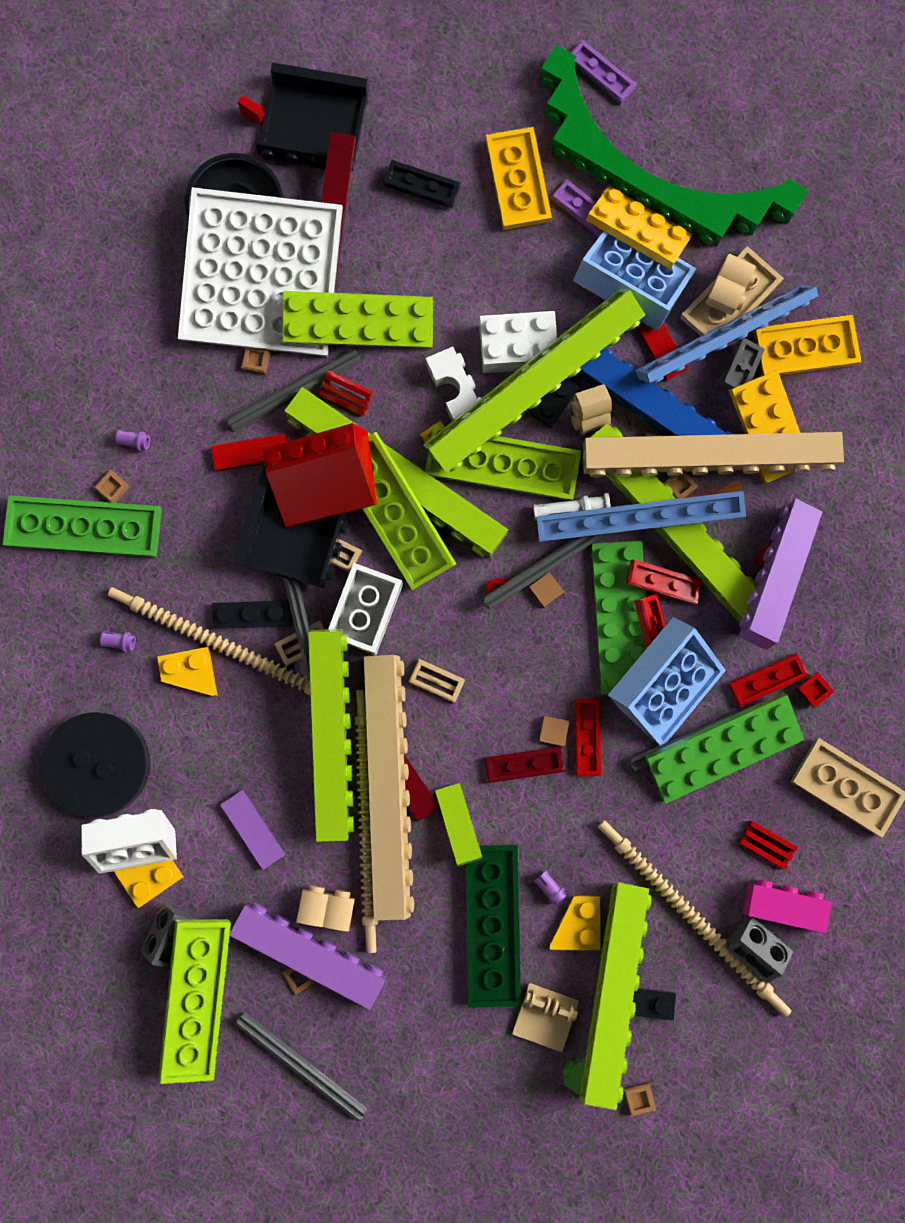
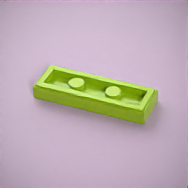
[435,783,483,866]

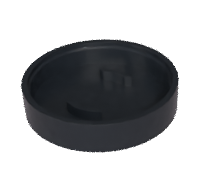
[185,153,285,221]
[41,712,150,817]

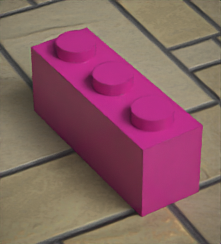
[743,879,832,933]

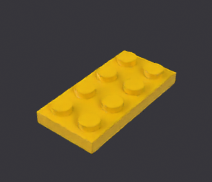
[485,127,552,230]
[586,185,693,270]
[753,315,861,376]
[729,370,800,483]

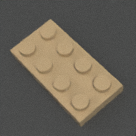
[680,246,784,336]
[790,738,905,838]

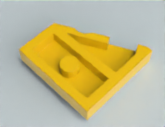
[157,647,218,696]
[114,860,183,908]
[549,896,600,950]

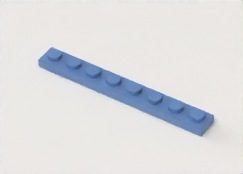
[635,285,818,384]
[537,491,746,542]

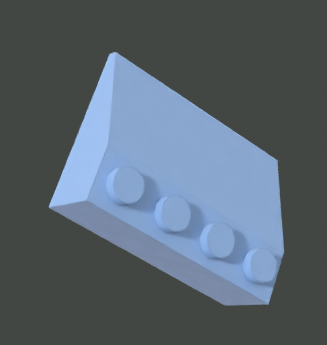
[573,231,696,331]
[608,617,726,746]

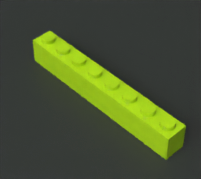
[308,629,354,842]
[579,882,651,1110]

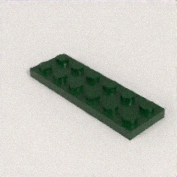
[466,844,521,1007]

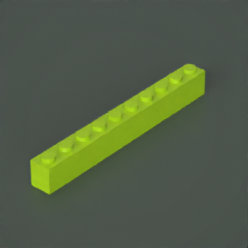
[423,289,645,473]
[284,387,509,558]
[590,423,757,623]

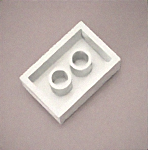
[479,311,557,373]
[328,563,403,655]
[82,809,177,874]

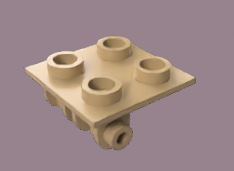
[512,983,579,1052]

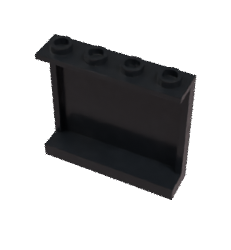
[255,62,369,171]
[233,465,353,588]

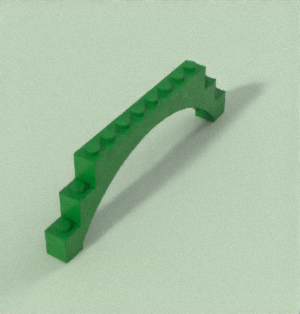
[540,45,808,246]

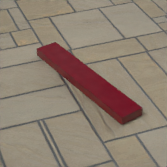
[321,132,356,287]

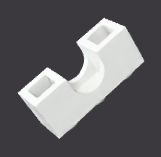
[426,347,481,422]

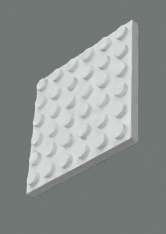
[178,187,343,357]

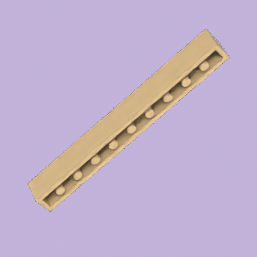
[583,432,844,478]
[364,655,414,920]

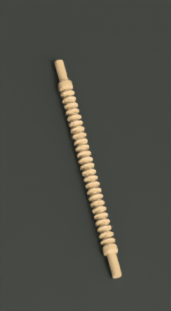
[108,587,311,696]
[354,690,378,953]
[598,820,791,1018]

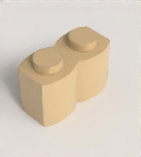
[705,254,757,316]
[571,384,612,435]
[297,885,355,931]

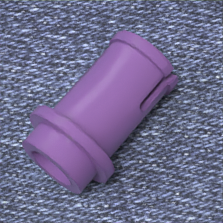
[115,429,150,451]
[100,631,136,652]
[534,871,566,906]

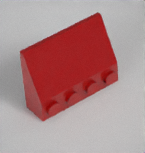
[263,423,377,528]

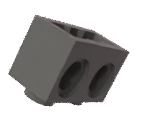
[140,903,196,969]
[726,917,794,983]

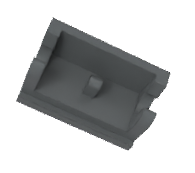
[714,338,765,390]

